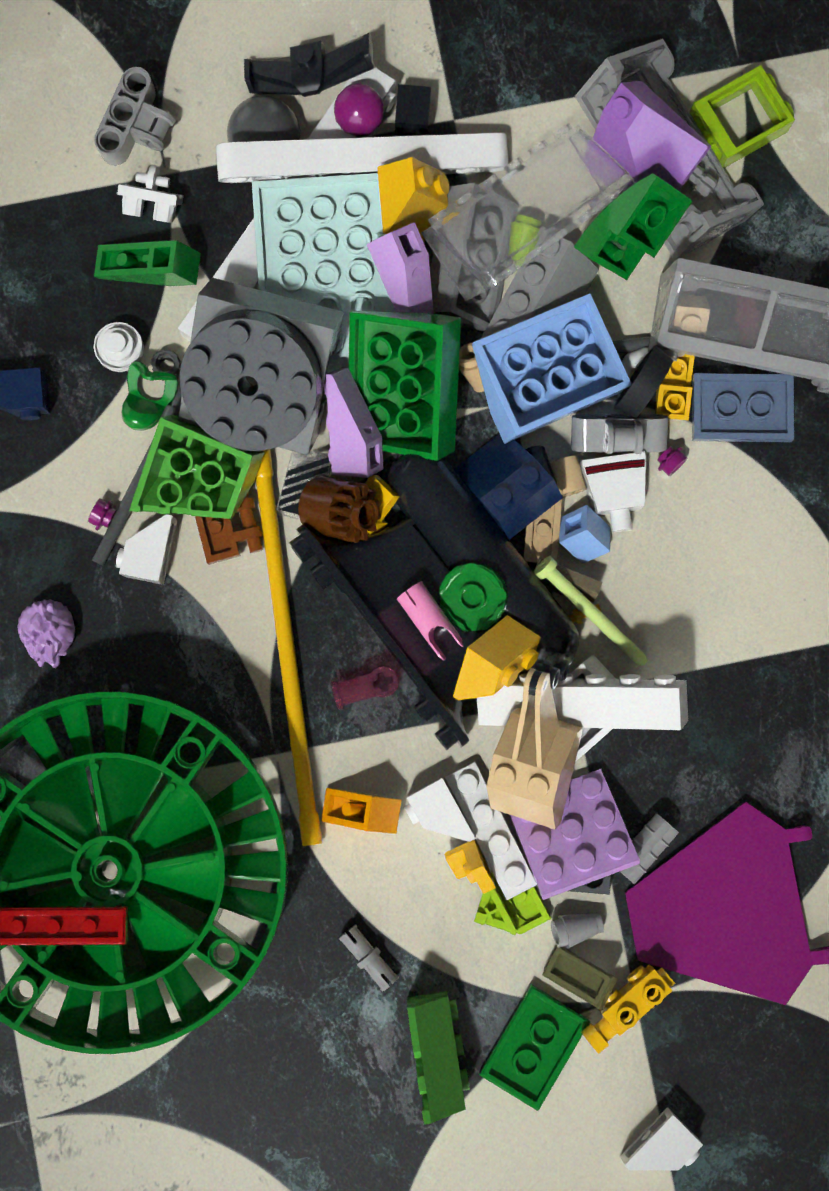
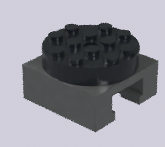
[178,278,344,455]

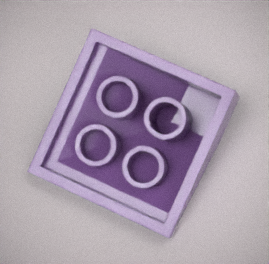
[585,81,711,195]

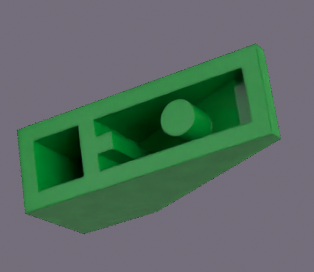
[94,240,201,286]

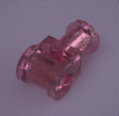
[331,667,399,711]

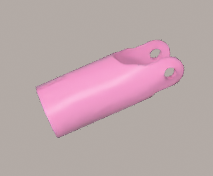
[397,581,464,661]

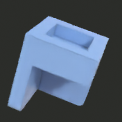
[559,505,610,563]

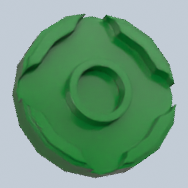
[439,562,508,631]

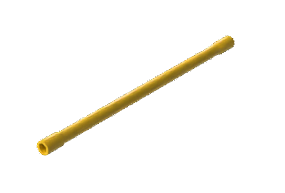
[255,449,322,846]

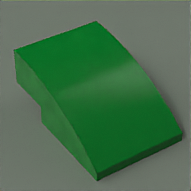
[574,173,693,280]

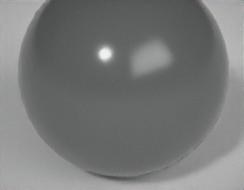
[227,95,300,143]

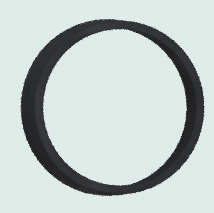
[614,345,673,418]

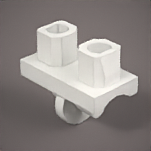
[117,165,184,223]

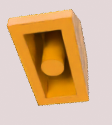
[321,788,401,834]

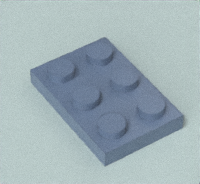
[692,373,794,442]

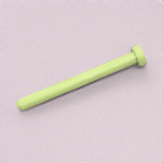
[534,556,647,666]

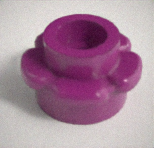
[657,446,688,476]
[88,498,117,530]

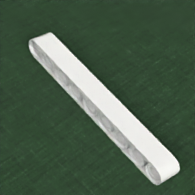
[215,133,509,183]

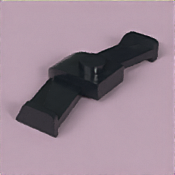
[244,33,374,97]

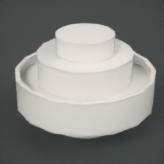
[93,322,144,372]

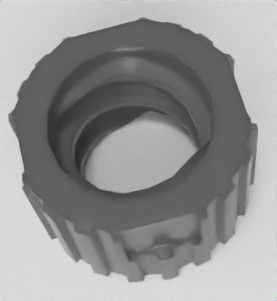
[151,349,182,381]

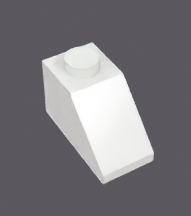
[116,514,177,585]
[404,777,476,842]
[620,1107,703,1170]

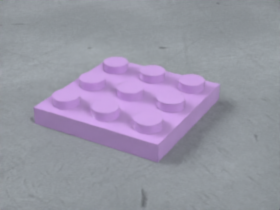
[509,769,640,900]

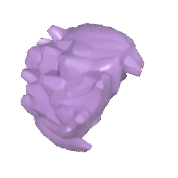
[17,599,75,668]

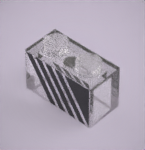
[277,450,337,520]

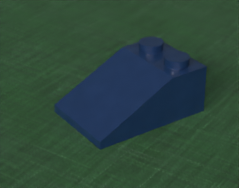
[454,434,563,539]

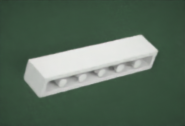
[477,673,688,730]

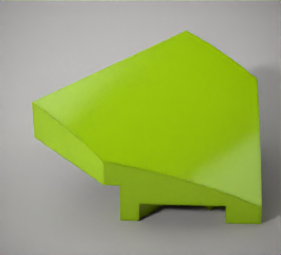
[474,871,552,935]

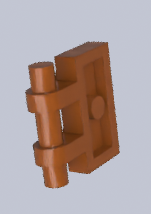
[195,493,263,565]

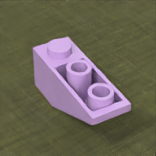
[367,222,434,314]
[324,367,383,478]

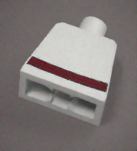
[580,451,646,532]

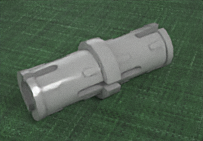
[338,924,399,992]

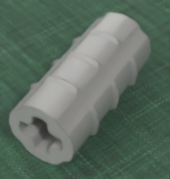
[620,813,679,885]

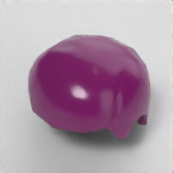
[334,83,384,137]

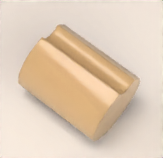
[550,455,587,497]

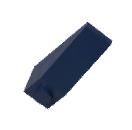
[0,368,50,420]

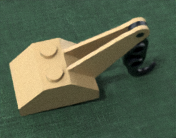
[486,629,583,829]

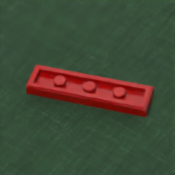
[0,906,128,945]

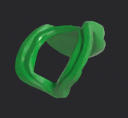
[121,361,178,431]

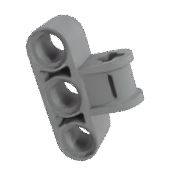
[94,67,175,166]
[571,414,668,454]

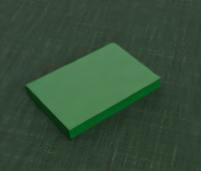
[479,984,591,1111]

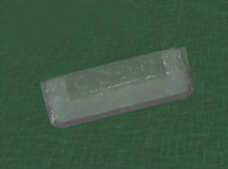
[421,123,635,301]

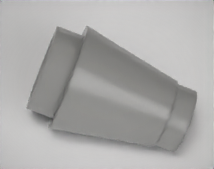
[551,912,604,949]

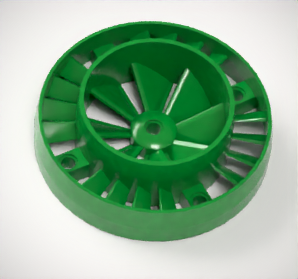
[0,692,288,1054]

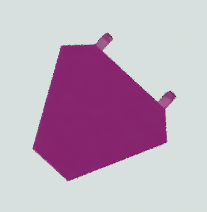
[625,802,829,1005]

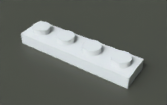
[445,762,537,900]

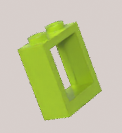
[689,65,795,168]

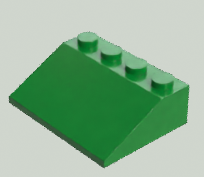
[349,311,461,461]

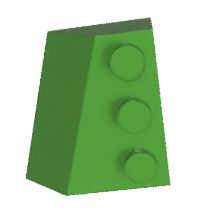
[129,414,265,519]
[407,991,470,1125]

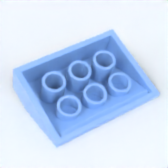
[472,293,632,444]

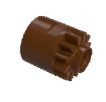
[298,476,381,543]

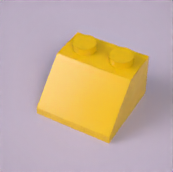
[377,157,449,242]
[453,615,541,700]

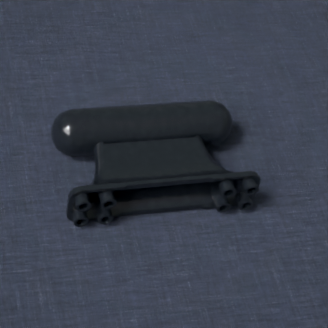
[289,454,579,750]

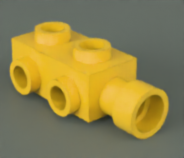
[581,964,675,1054]

